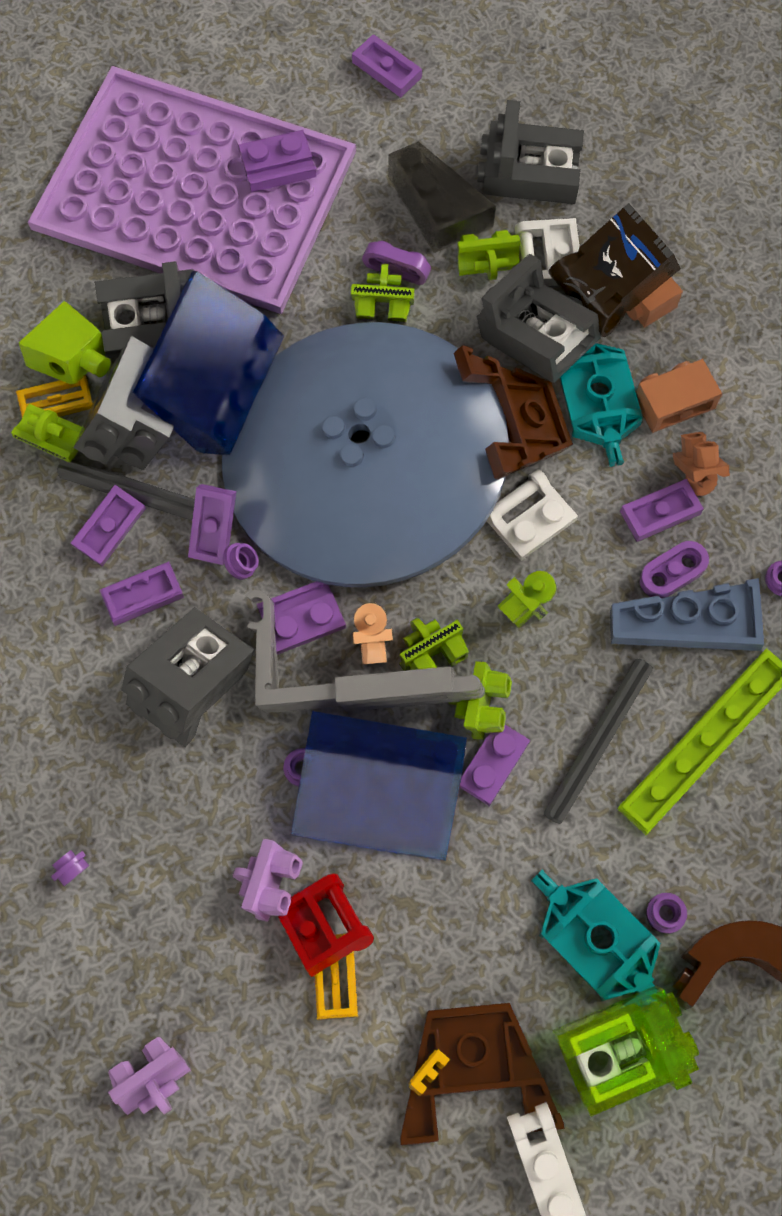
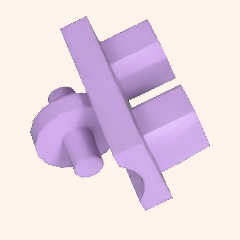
[233,839,303,922]
[108,1037,191,1115]

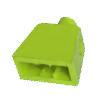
[18,301,111,384]

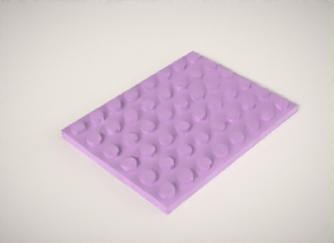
[28,66,356,314]

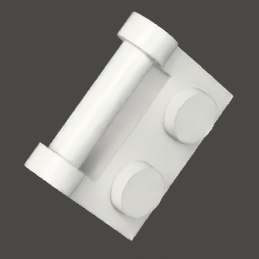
[514,218,580,286]
[487,469,578,561]

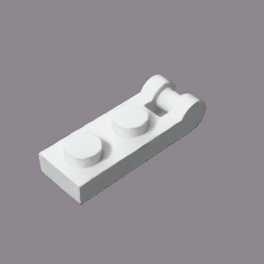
[507,1102,586,1216]

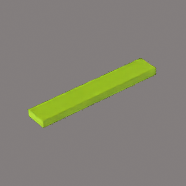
[617,648,782,835]

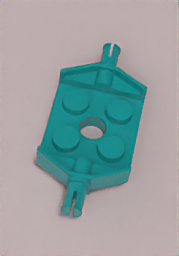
[560,343,643,467]
[531,869,670,1012]

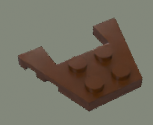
[454,345,573,479]
[400,1003,565,1145]

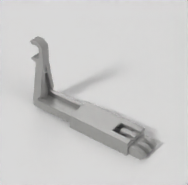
[245,590,485,713]

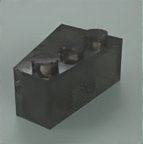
[388,141,496,253]

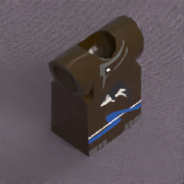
[548,203,681,337]

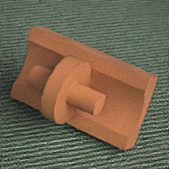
[673,432,730,496]

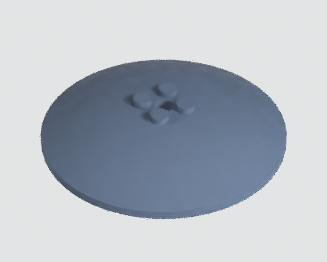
[222,322,509,587]

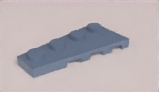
[610,578,764,651]

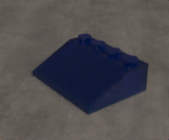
[133,271,284,455]
[291,711,467,861]

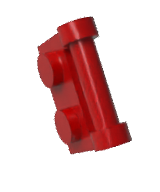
[278,873,374,977]

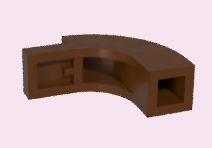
[672,920,782,1010]

